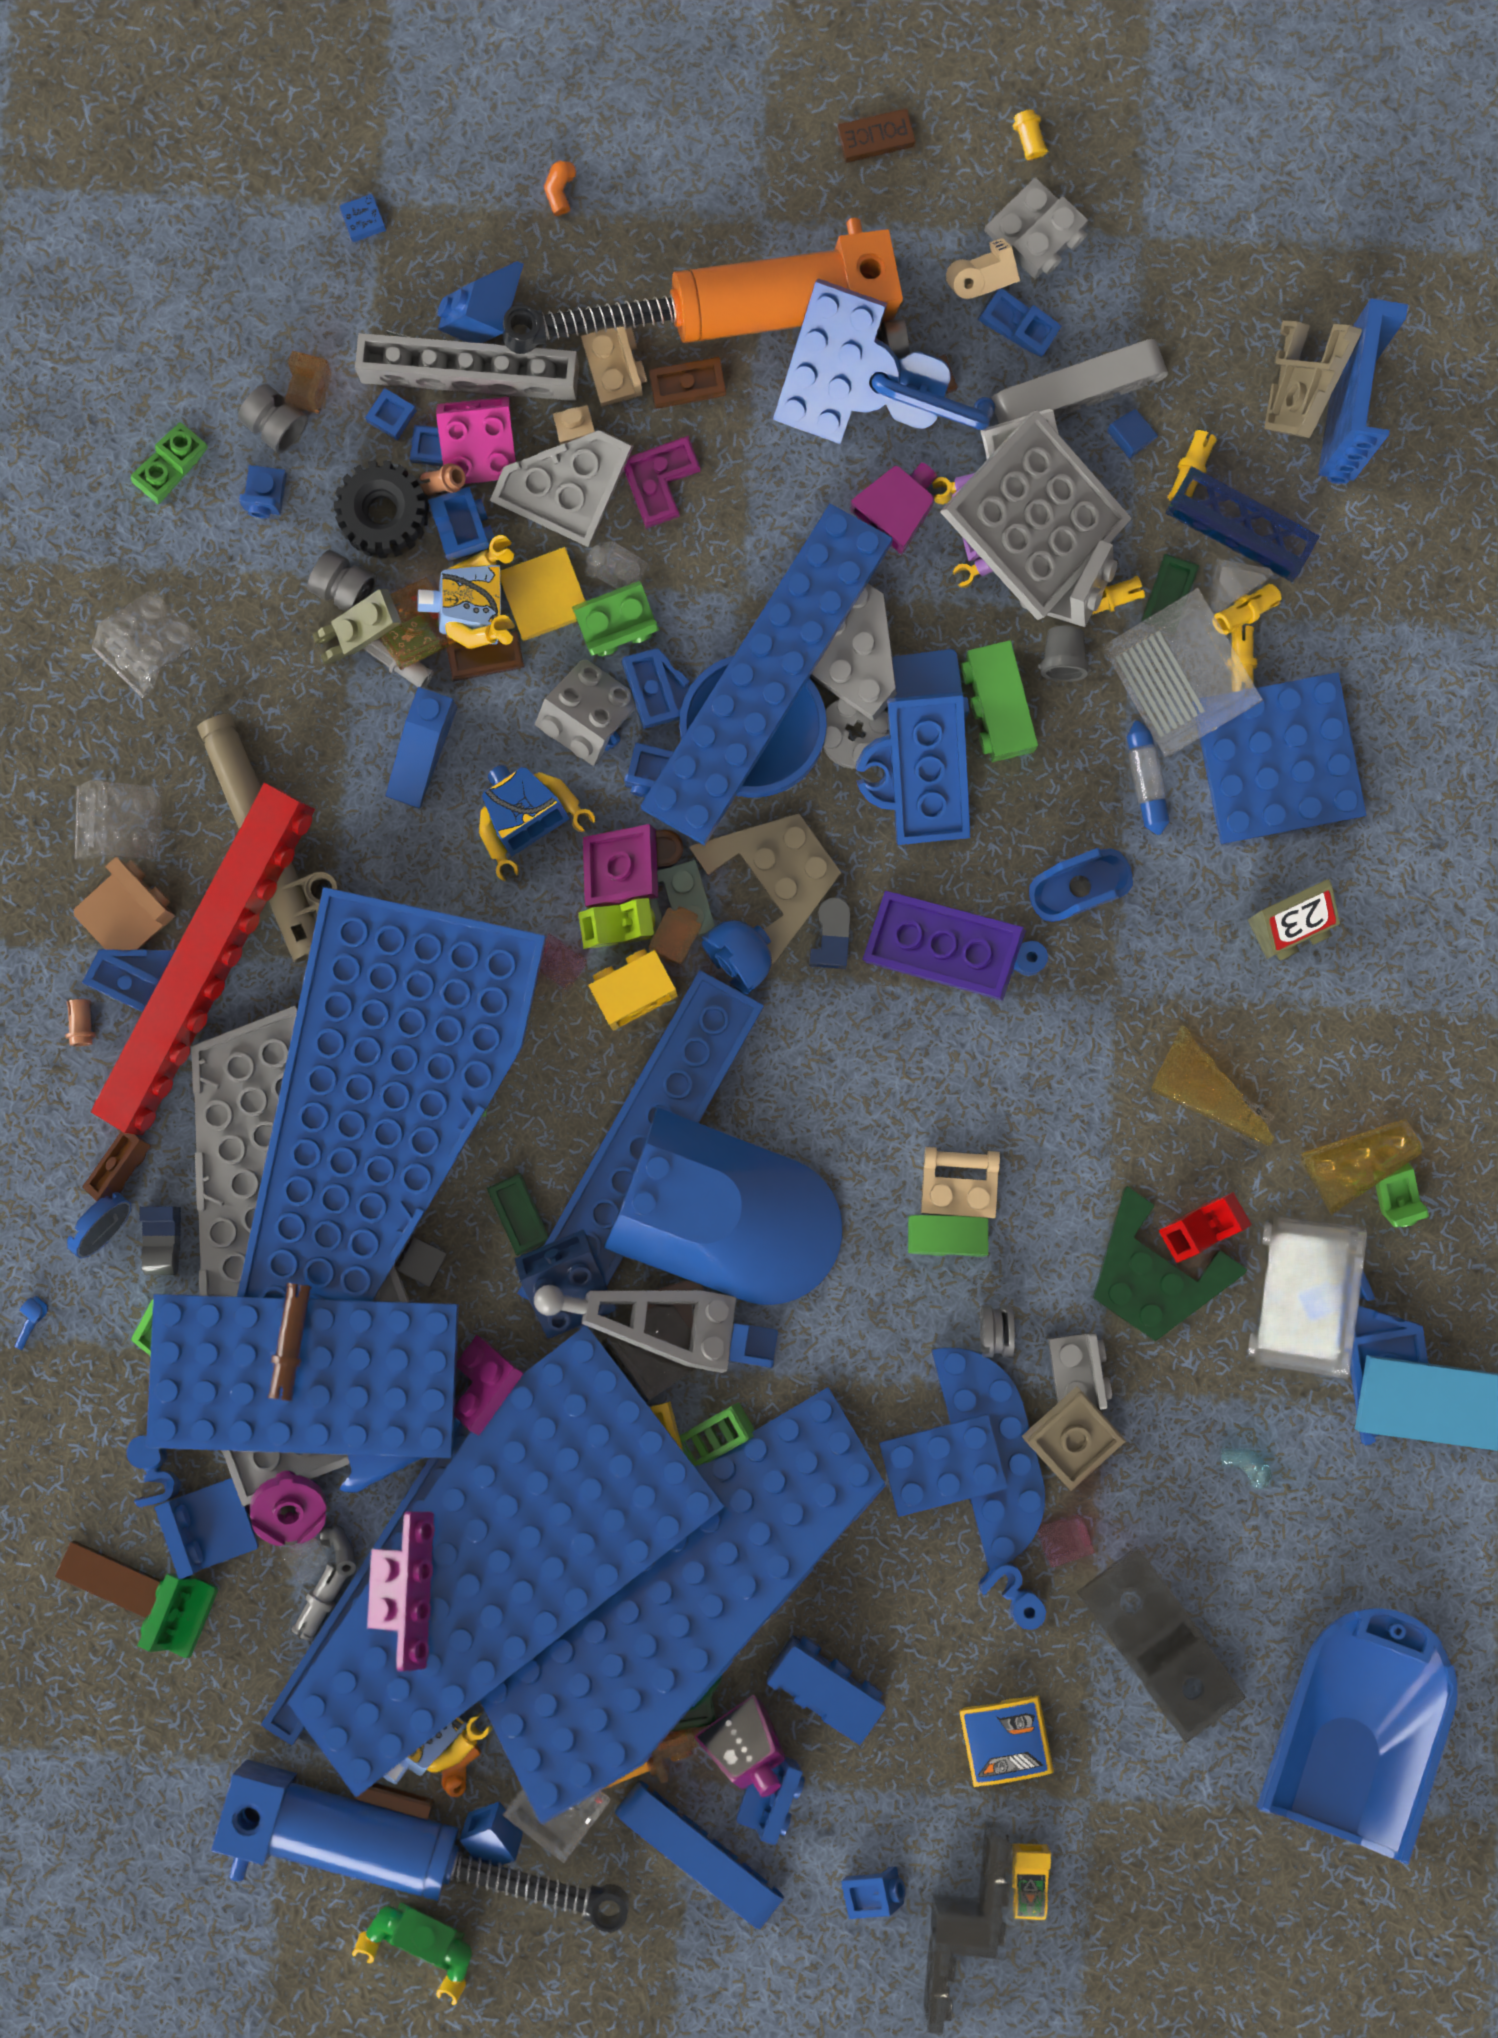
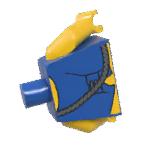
[479,765,595,881]

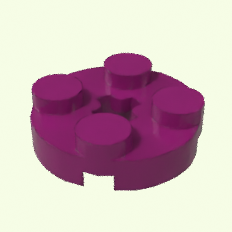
[250,1470,326,1546]

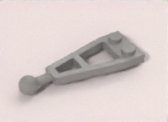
[534,1285,736,1373]

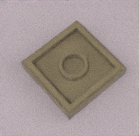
[1021,1386,1126,1491]

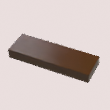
[55,1541,162,1618]

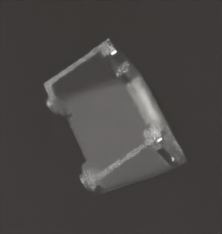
[1247,1216,1367,1379]

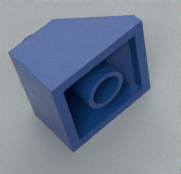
[438,261,523,343]

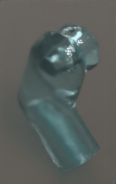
[1220,1448,1272,1489]

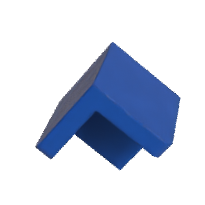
[729,1322,778,1368]
[460,1801,523,1866]

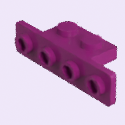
[368,1511,435,1671]

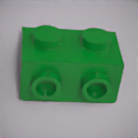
[137,1573,218,1658]

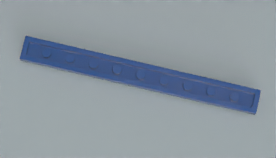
[261,1417,471,1746]

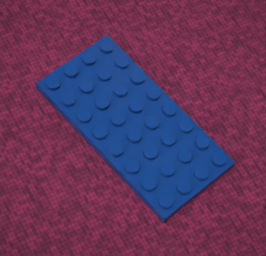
[146,1294,459,1458]

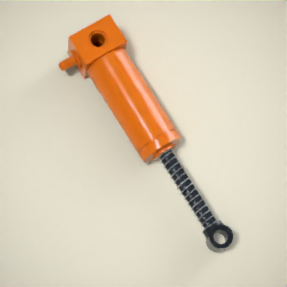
[503,217,903,354]

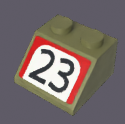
[1248,879,1340,961]

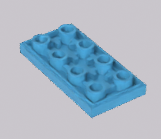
[1355,1355,1498,1451]

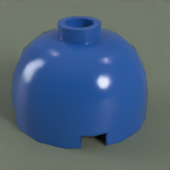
[701,920,772,995]

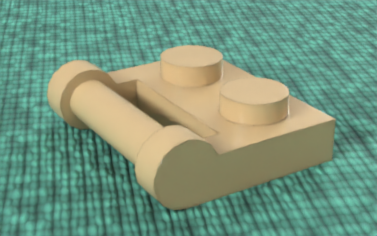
[921,1147,1000,1218]

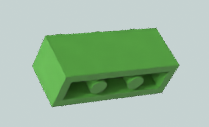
[961,640,1038,762]

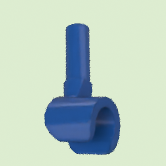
[14,1296,48,1350]

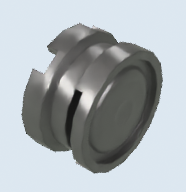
[980,1305,1015,1357]

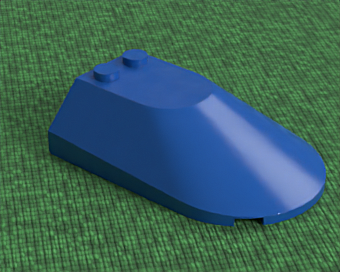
[603,1107,842,1305]
[1256,1608,1457,1865]

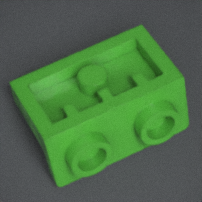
[572,581,659,656]

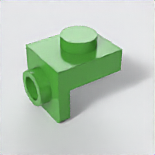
[1373,1163,1429,1227]

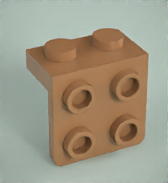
[74,857,175,950]

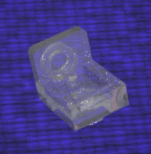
[584,541,648,589]

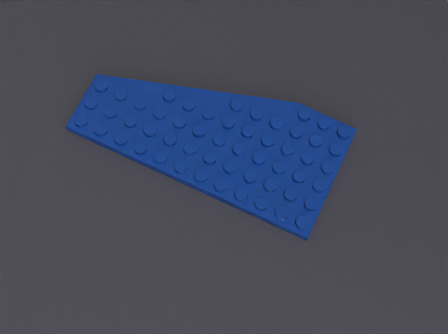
[237,887,547,1301]
[287,1325,725,1797]
[480,1387,886,1824]

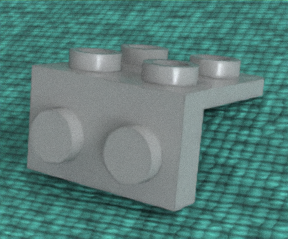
[1020,540,1117,627]
[535,660,636,766]

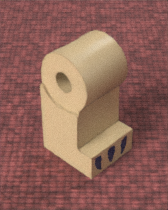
[946,238,1020,299]

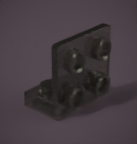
[600,1304,696,1402]

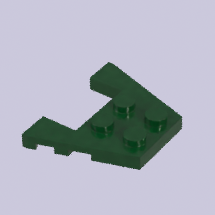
[1093,1186,1248,1341]

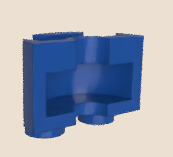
[428,487,494,562]

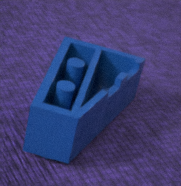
[767,1635,886,1745]

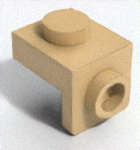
[553,405,595,445]

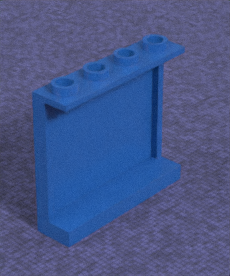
[1318,298,1408,484]

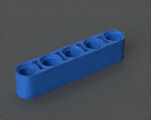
[615,1780,784,1930]

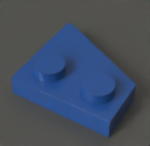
[621,648,690,729]
[82,949,175,1013]

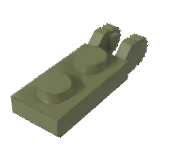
[312,589,402,665]

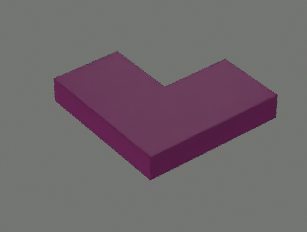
[624,436,701,529]

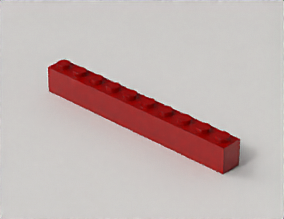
[90,783,316,1135]

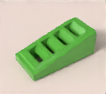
[679,1402,755,1466]

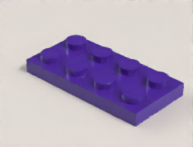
[862,891,1026,1001]

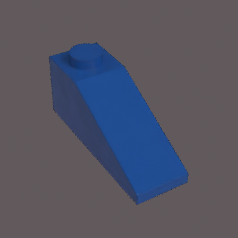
[385,687,458,809]

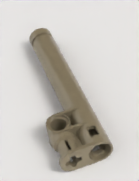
[197,714,343,963]

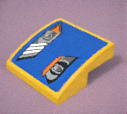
[959,1696,1054,1787]

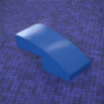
[977,288,1062,357]

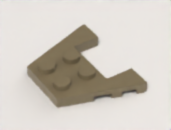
[1264,320,1362,438]
[689,814,841,965]

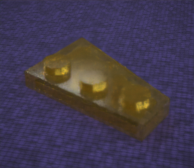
[1301,1118,1422,1215]

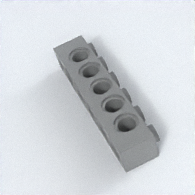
[355,333,579,401]

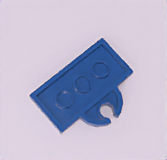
[855,692,971,845]

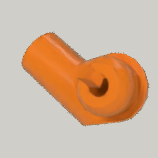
[544,160,576,216]
[442,1744,482,1798]

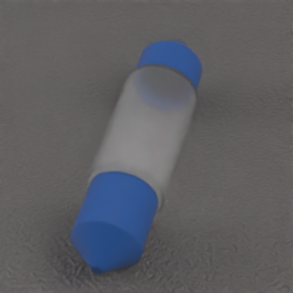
[1127,720,1170,835]

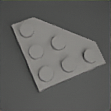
[490,430,634,547]
[810,583,897,722]

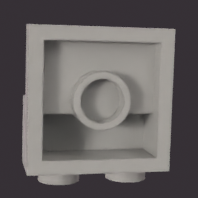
[984,178,1088,279]

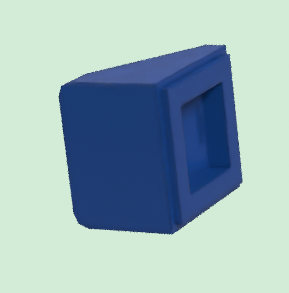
[1107,408,1158,459]

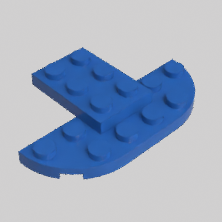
[879,1347,1045,1570]

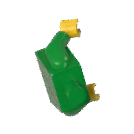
[352,1902,472,2005]

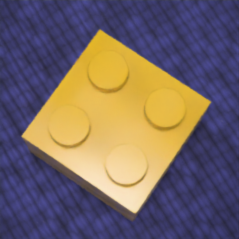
[588,949,678,1031]

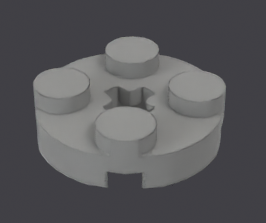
[823,698,889,769]

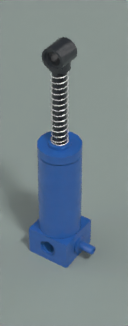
[211,1759,629,1933]

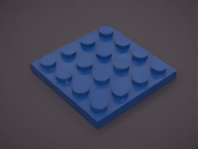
[1193,672,1367,844]

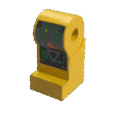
[1012,1843,1051,1920]

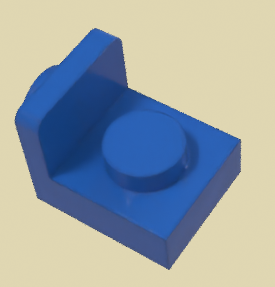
[239,465,287,519]
[841,1866,905,1919]

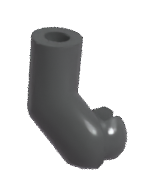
[319,1524,356,1576]

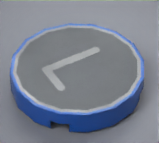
[67,1192,131,1259]

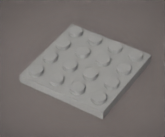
[940,410,1132,620]

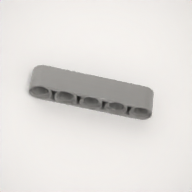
[990,339,1169,424]

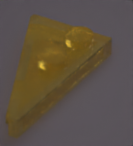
[1150,1025,1274,1147]

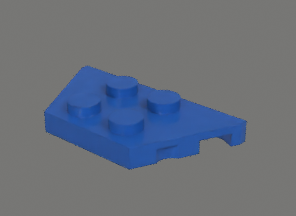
[1340,1301,1428,1446]

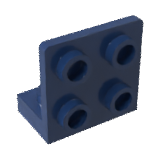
[514,1229,616,1338]

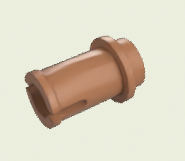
[419,463,465,496]
[65,999,96,1046]

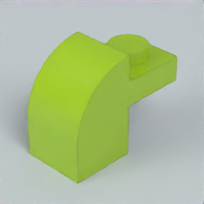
[578,898,655,949]

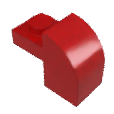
[1158,1192,1252,1263]

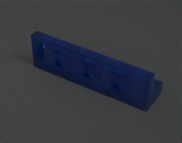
[1165,466,1320,582]

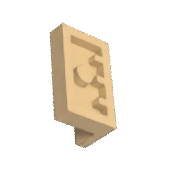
[581,327,647,407]

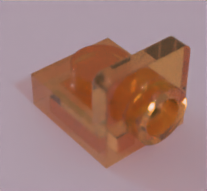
[647,1728,698,1784]

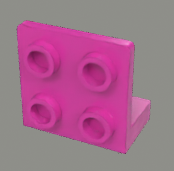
[436,397,516,484]

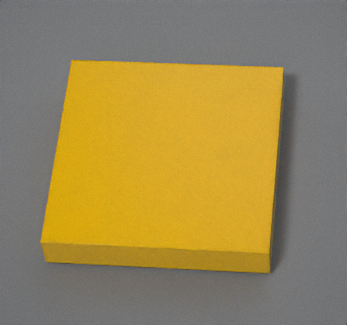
[500,547,585,641]

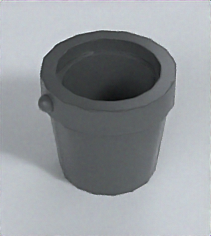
[1038,626,1091,681]

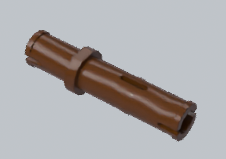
[267,1283,312,1401]

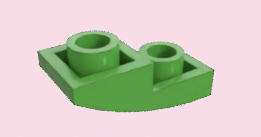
[130,422,207,505]
[908,1215,988,1257]

